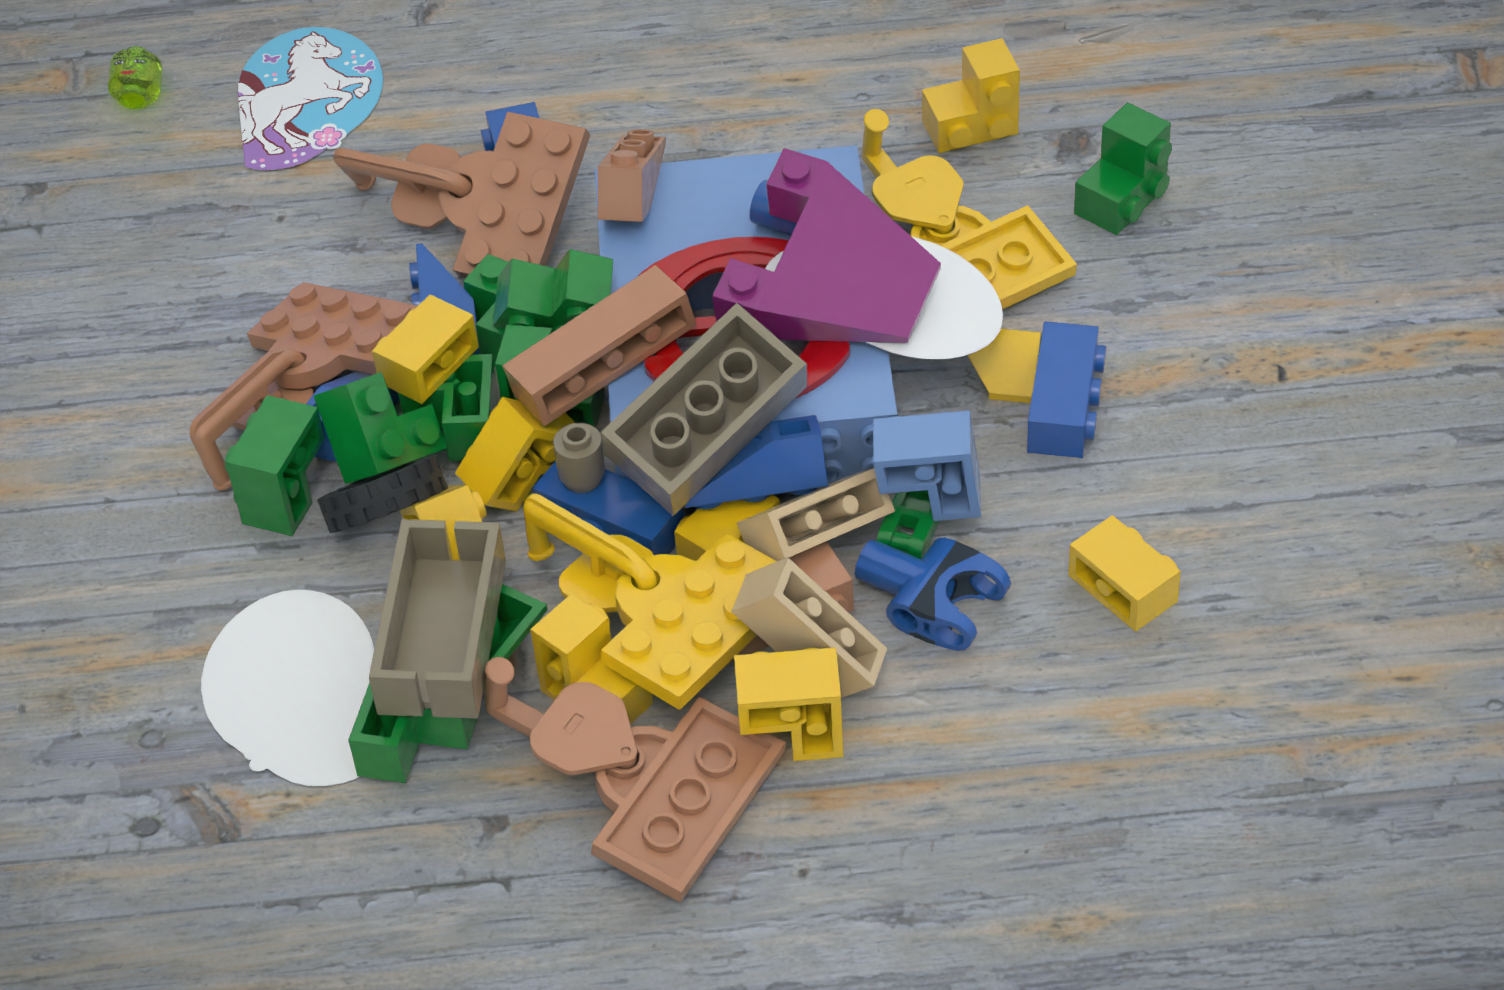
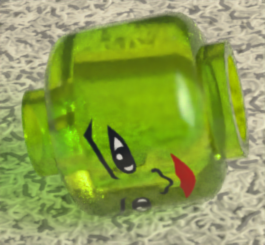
[107,46,163,110]

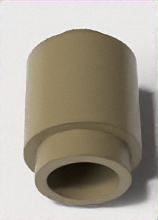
[553,423,605,493]

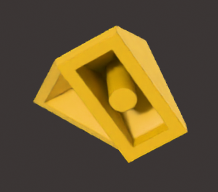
[967,328,1042,403]

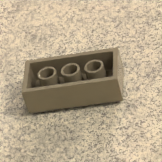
[601,303,807,516]

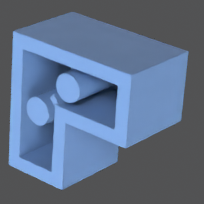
[873,410,981,521]

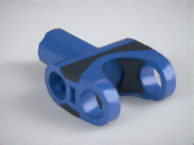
[855,537,1011,651]

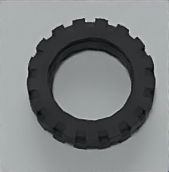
[317,454,448,533]

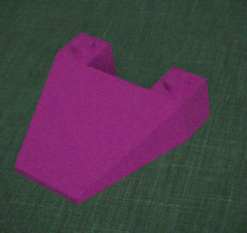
[712,148,941,343]

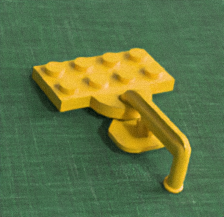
[862,109,1077,310]
[523,494,777,710]

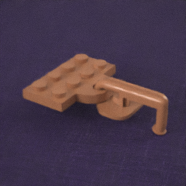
[333,112,591,278]
[189,282,418,491]
[485,657,786,903]

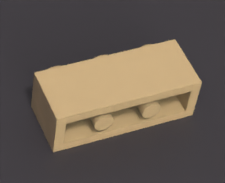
[737,468,895,561]
[731,557,887,698]

